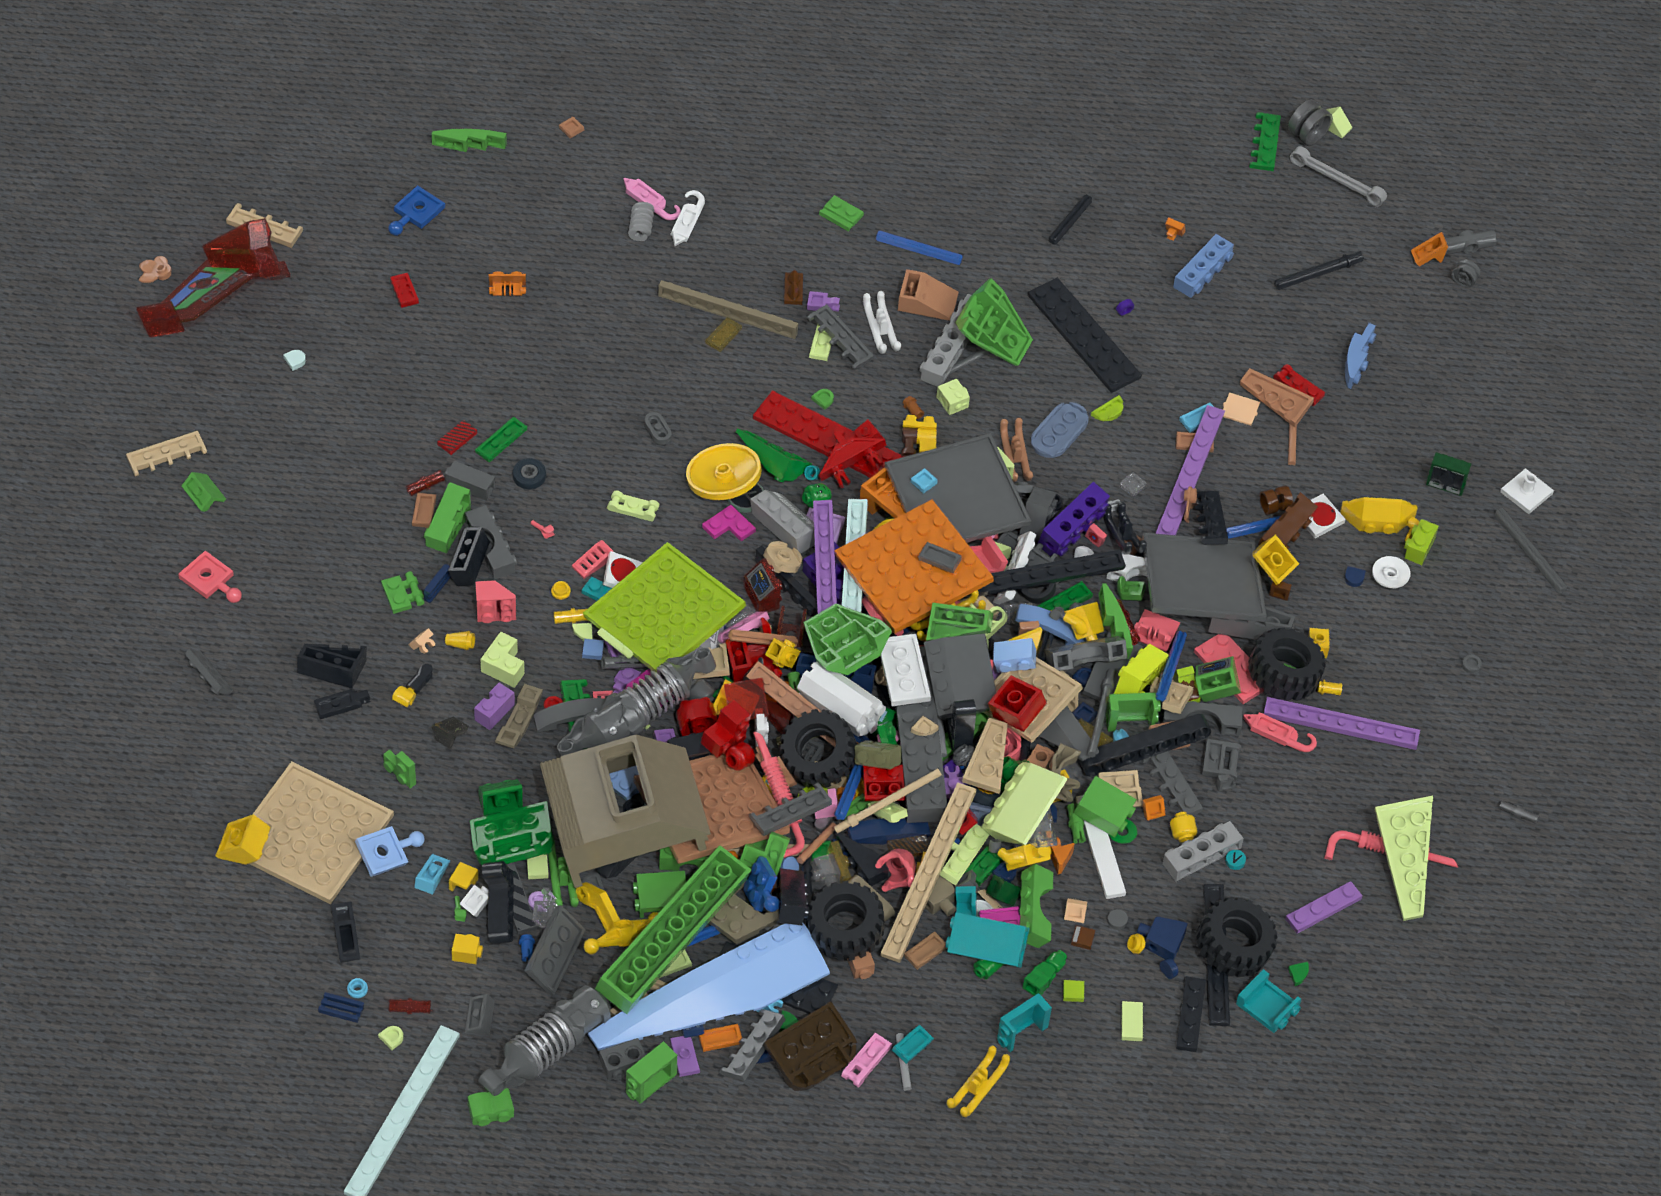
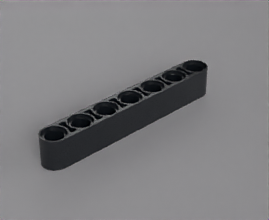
[1078,714,1212,777]

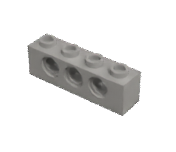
[1163,821,1243,881]

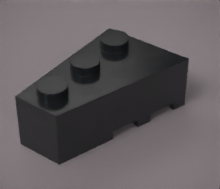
[297,644,367,688]

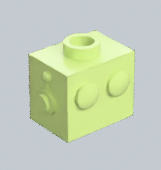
[937,379,970,415]

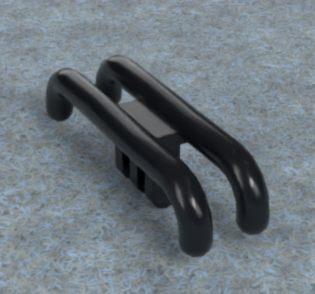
[1104,502,1147,555]

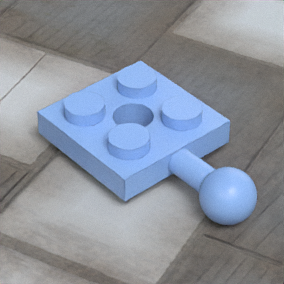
[355,826,425,877]

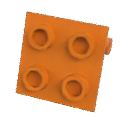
[489,271,526,296]

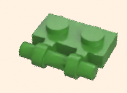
[381,572,424,614]

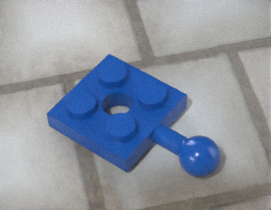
[388,186,445,236]
[743,856,780,912]

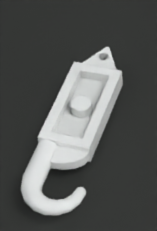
[670,190,705,246]

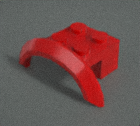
[725,617,782,684]

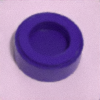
[1116,299,1135,316]

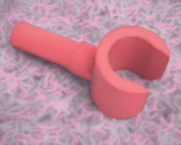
[531,520,555,539]

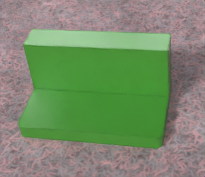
[182,472,226,512]

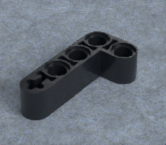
[946,699,976,752]
[482,861,514,945]

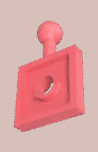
[178,551,242,603]

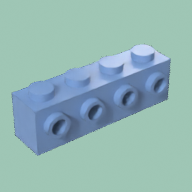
[1173,234,1234,298]

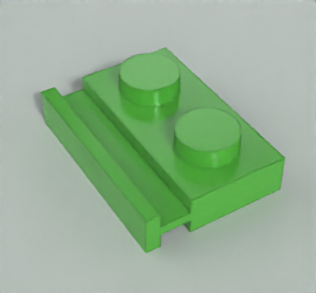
[819,195,864,232]

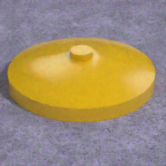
[686,443,762,500]

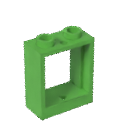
[626,1041,678,1104]

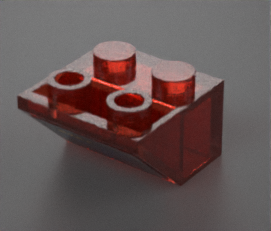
[743,558,783,613]

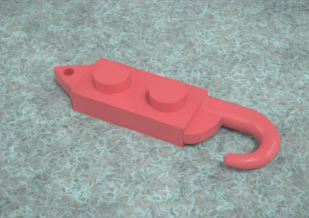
[1243,712,1317,752]

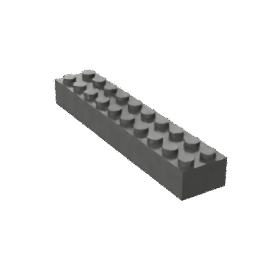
[894,646,947,823]

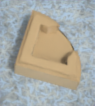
[911,716,939,736]

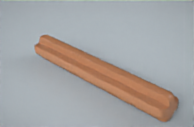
[728,629,798,647]

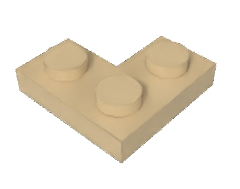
[1150,677,1193,714]

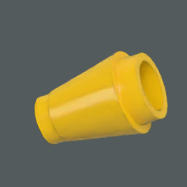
[445,631,475,650]

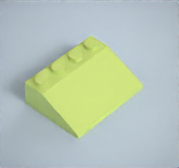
[981,762,1067,845]

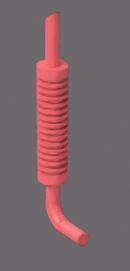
[753,732,805,858]
[1324,830,1458,868]

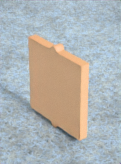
[1223,393,1260,426]

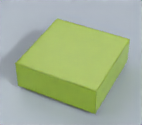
[1063,980,1084,1002]

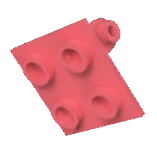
[1131,609,1180,652]

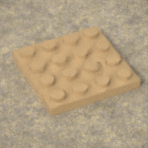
[982,657,1083,743]

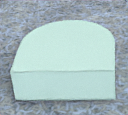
[283,350,306,371]

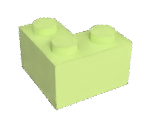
[481,632,525,688]

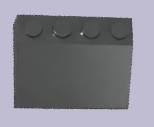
[924,633,997,721]

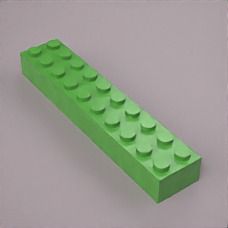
[595,845,751,1014]

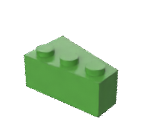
[424,482,471,553]
[926,603,994,641]

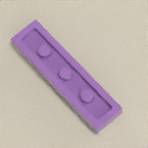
[1285,881,1362,934]

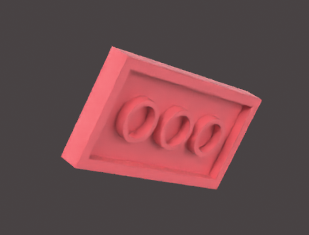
[1194,634,1264,704]

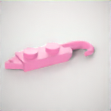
[624,178,681,220]

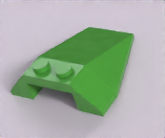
[955,278,1033,366]
[803,604,892,675]

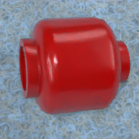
[726,742,755,771]

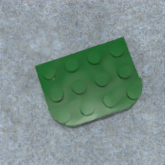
[470,801,555,865]

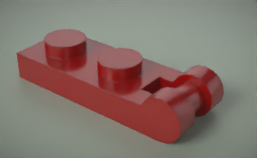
[1273,364,1325,406]

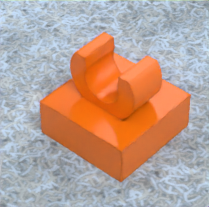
[1165,217,1185,241]
[1142,795,1165,820]

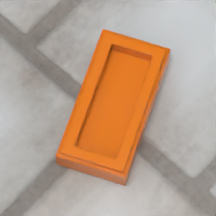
[698,1024,742,1052]

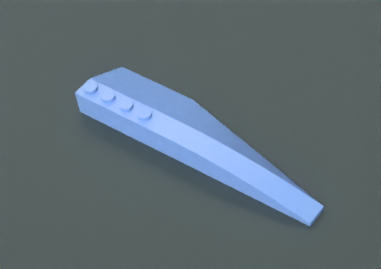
[588,923,830,1051]

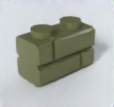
[855,741,901,769]

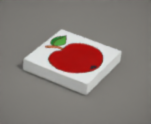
[1307,494,1346,538]
[603,551,643,588]

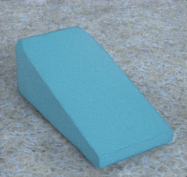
[415,854,450,894]

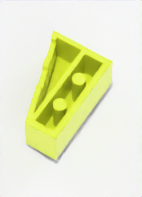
[1114,643,1169,694]

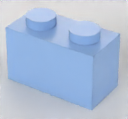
[993,638,1036,673]

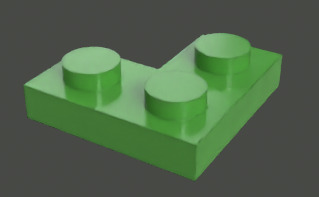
[383,750,416,788]
[740,832,791,876]

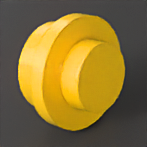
[551,581,571,600]
[1127,934,1145,954]

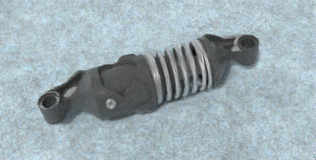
[557,647,716,756]
[479,985,614,1096]

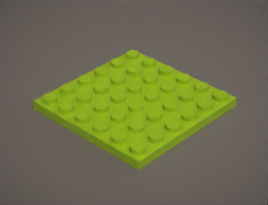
[583,542,746,672]

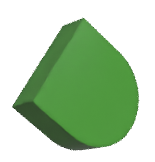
[811,389,834,410]

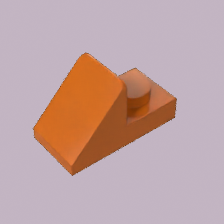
[1411,232,1448,266]
[1044,830,1075,874]

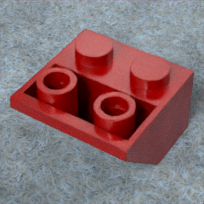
[862,765,905,801]

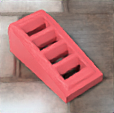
[572,540,613,579]

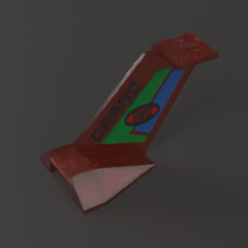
[136,218,290,337]

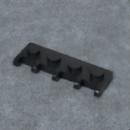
[1194,491,1228,545]

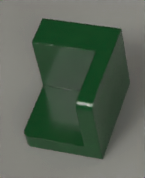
[986,875,1021,906]

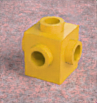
[765,638,801,668]

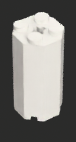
[797,662,886,737]

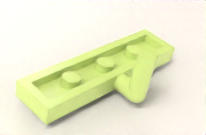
[940,824,990,886]

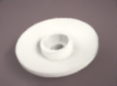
[1372,556,1410,588]

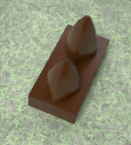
[784,269,803,305]

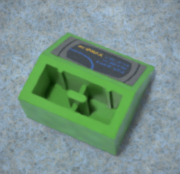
[1195,656,1241,702]

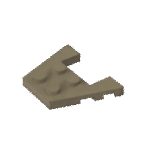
[708,879,778,944]

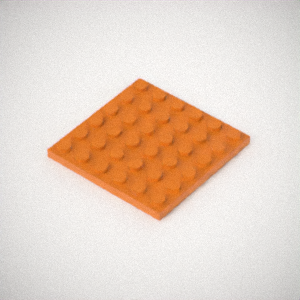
[834,499,994,634]

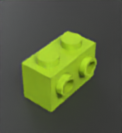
[1404,519,1439,565]

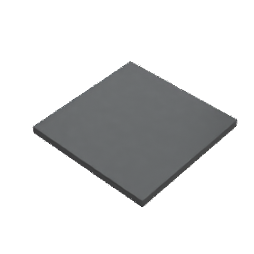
[885,433,1031,543]
[1142,533,1267,622]

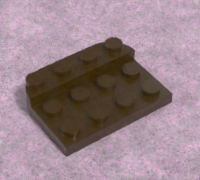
[763,1002,857,1091]

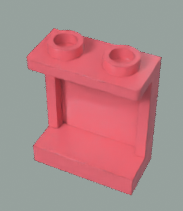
[970,536,1008,573]

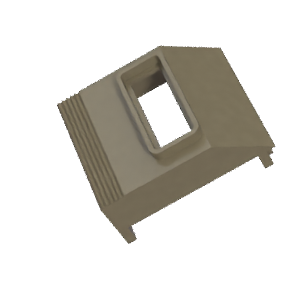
[540,735,711,888]

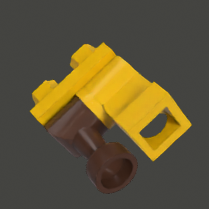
[901,415,937,457]

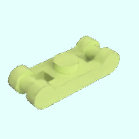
[607,491,660,521]

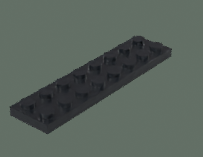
[1027,277,1142,393]

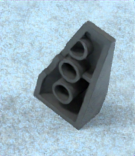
[1037,706,1099,761]

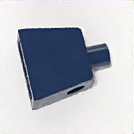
[1137,917,1188,961]

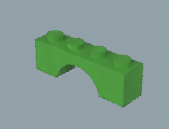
[1020,864,1053,948]

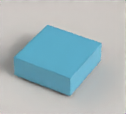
[911,468,938,494]

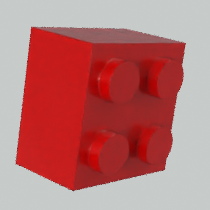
[988,675,1047,732]

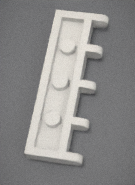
[993,531,1036,605]

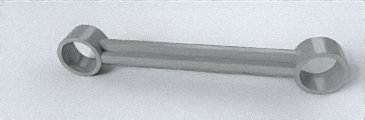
[1290,146,1387,207]

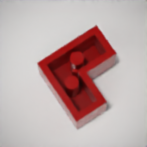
[701,700,751,758]

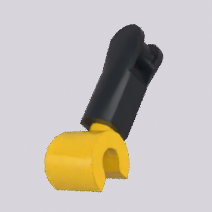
[392,664,433,707]

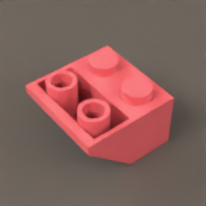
[476,581,516,623]

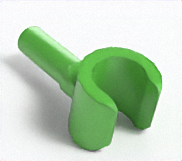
[455,896,467,922]

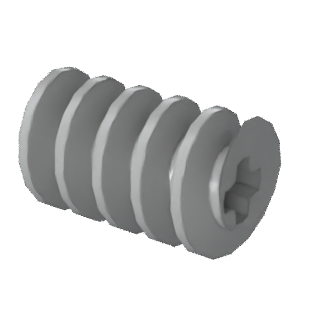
[628,202,654,241]

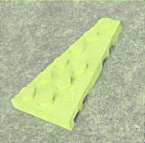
[1374,796,1433,921]

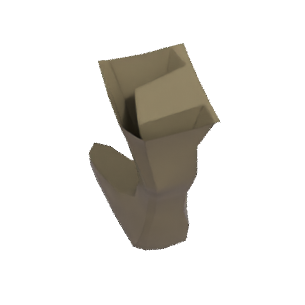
[1050,743,1081,802]

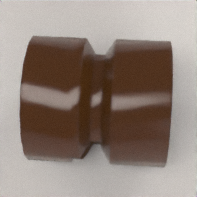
[1259,485,1293,515]

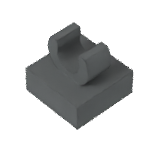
[954,870,979,892]

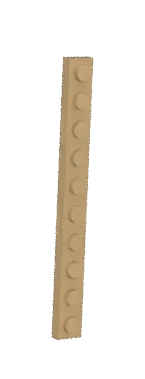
[881,783,976,963]

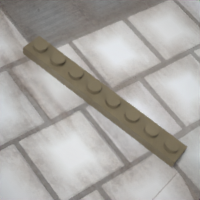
[658,280,798,339]

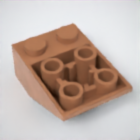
[898,269,959,321]

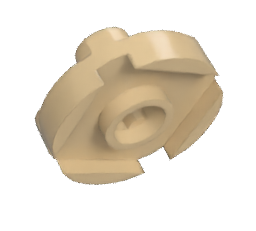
[764,541,802,573]

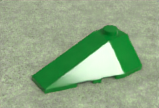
[736,428,812,483]

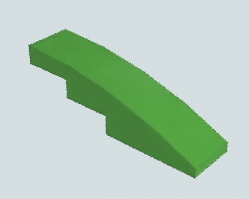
[432,129,507,152]
[1098,583,1133,659]

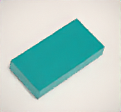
[892,1025,934,1064]

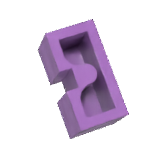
[474,683,515,730]

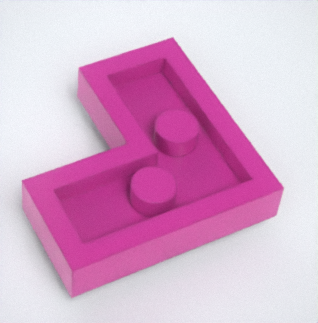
[702,505,756,541]

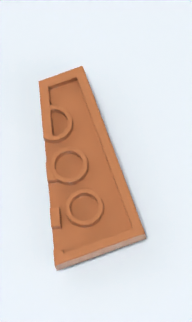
[1240,368,1314,427]

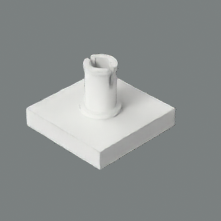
[1501,468,1554,514]

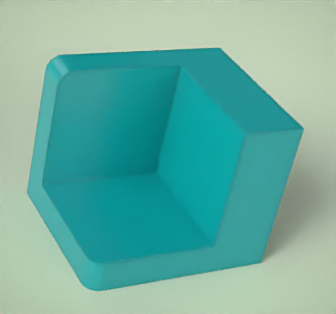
[956,886,977,917]

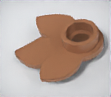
[139,256,172,283]
[1184,486,1197,523]

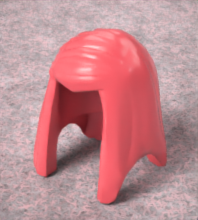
[875,849,916,892]

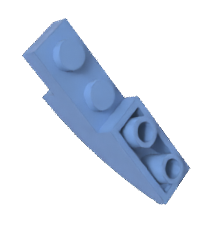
[1345,323,1376,389]

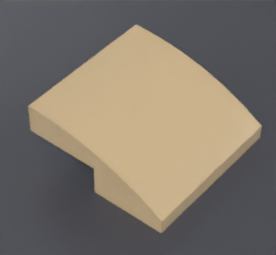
[1098,770,1143,807]

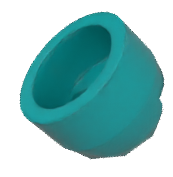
[804,465,821,480]

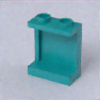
[1236,969,1301,1033]
[997,993,1052,1052]

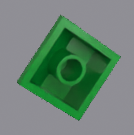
[479,779,523,816]

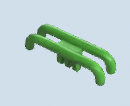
[548,841,579,907]

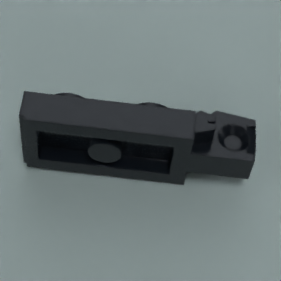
[314,689,371,720]

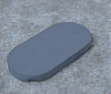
[1031,402,1088,458]

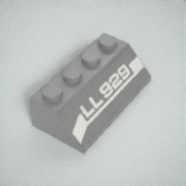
[750,490,815,554]

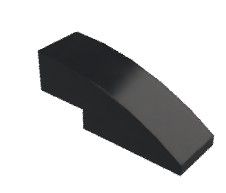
[331,902,360,963]

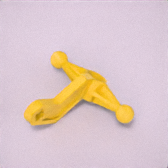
[576,882,659,954]

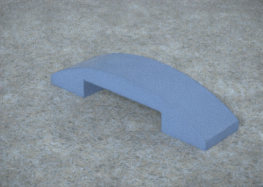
[1015,604,1086,645]

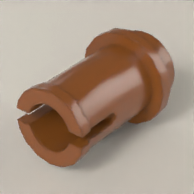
[903,396,925,419]

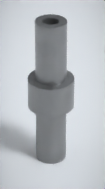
[1499,801,1539,823]

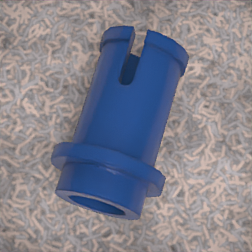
[519,934,535,961]

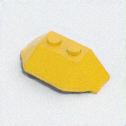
[1340,497,1418,534]

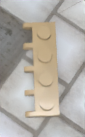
[226,203,303,248]
[126,431,207,476]

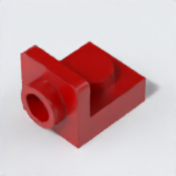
[854,419,885,439]

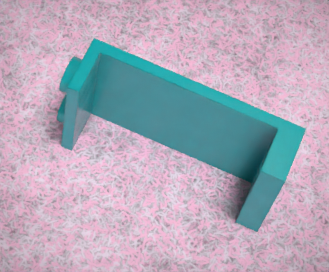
[946,912,1030,968]

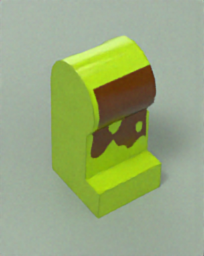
[1173,666,1201,703]

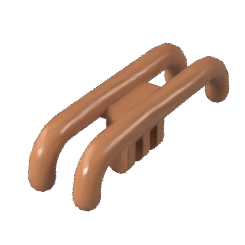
[1000,418,1033,482]

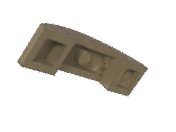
[495,684,543,748]

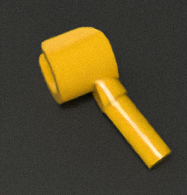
[1404,517,1419,541]

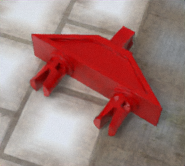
[819,430,887,488]

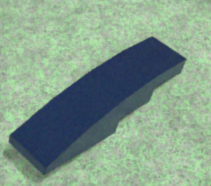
[847,817,931,845]

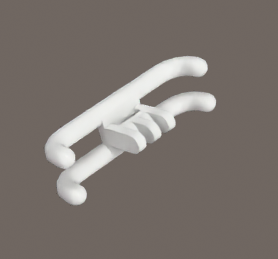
[863,291,901,354]

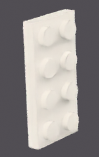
[880,634,931,706]

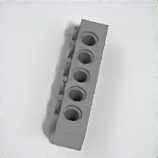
[920,294,972,387]

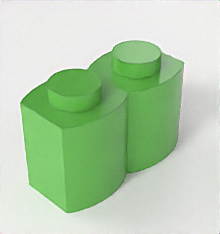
[468,1088,514,1126]

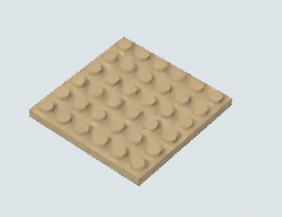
[249,761,394,904]

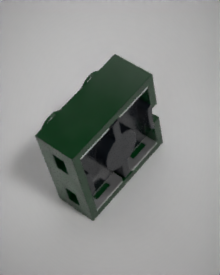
[1426,452,1472,496]

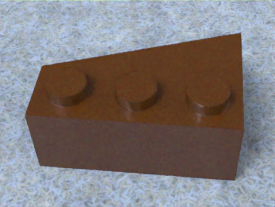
[1258,492,1318,549]

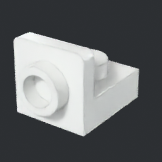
[460,885,488,917]

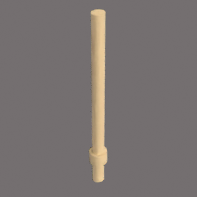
[834,769,942,834]

